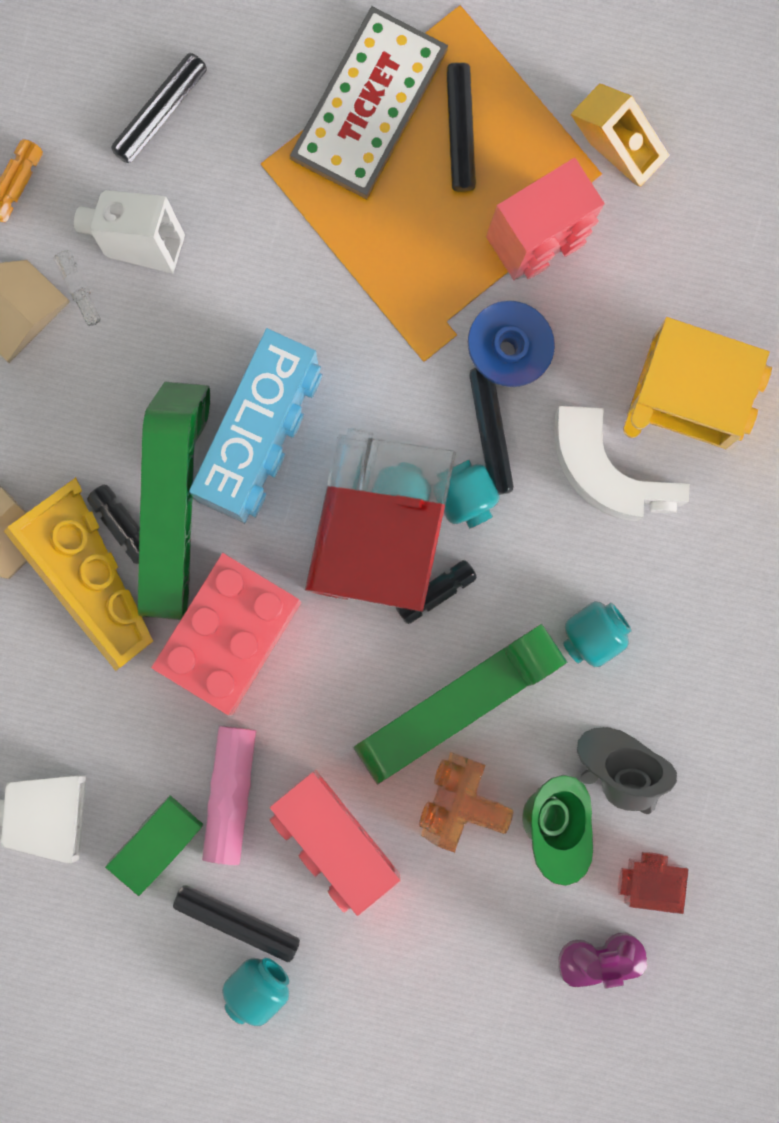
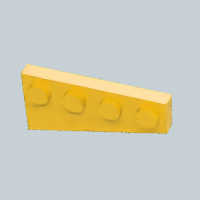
[4,477,153,671]

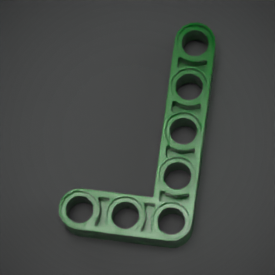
[138,381,210,620]
[353,624,568,785]

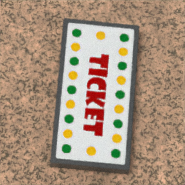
[290,6,448,200]

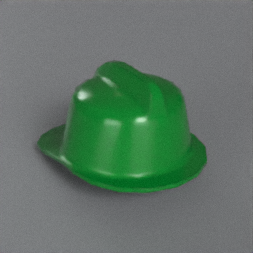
[522,775,593,886]

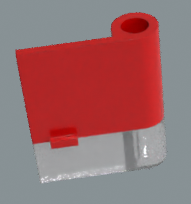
[305,428,456,612]

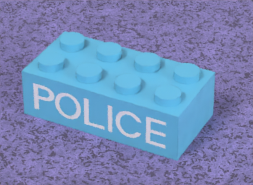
[189,328,323,524]

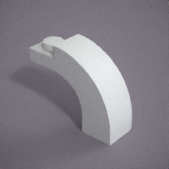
[555,406,690,521]

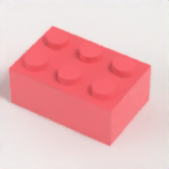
[486,157,605,280]
[151,553,302,715]
[269,770,401,916]

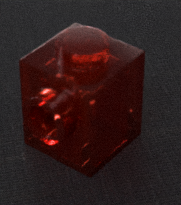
[618,852,689,914]

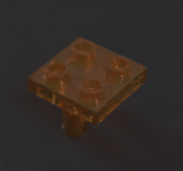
[419,752,514,853]

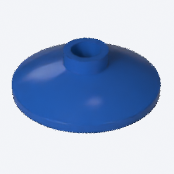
[468,301,555,387]

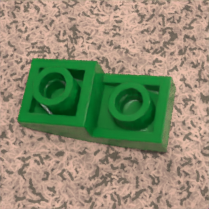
[105,795,203,896]

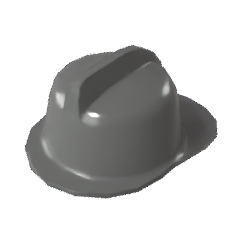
[577,727,677,815]

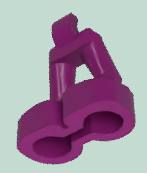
[558,933,647,989]

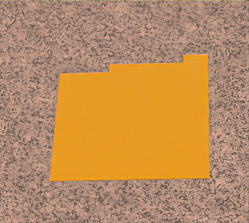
[261,5,602,362]

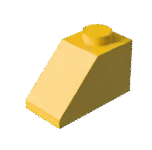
[570,83,669,187]

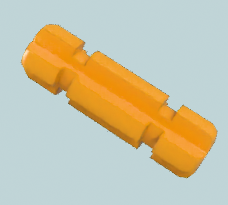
[0,139,43,222]

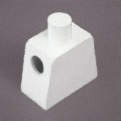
[74,190,185,273]
[0,775,86,863]

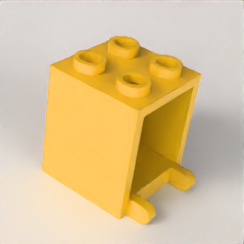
[623,317,772,449]

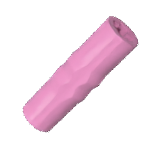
[202,726,256,865]

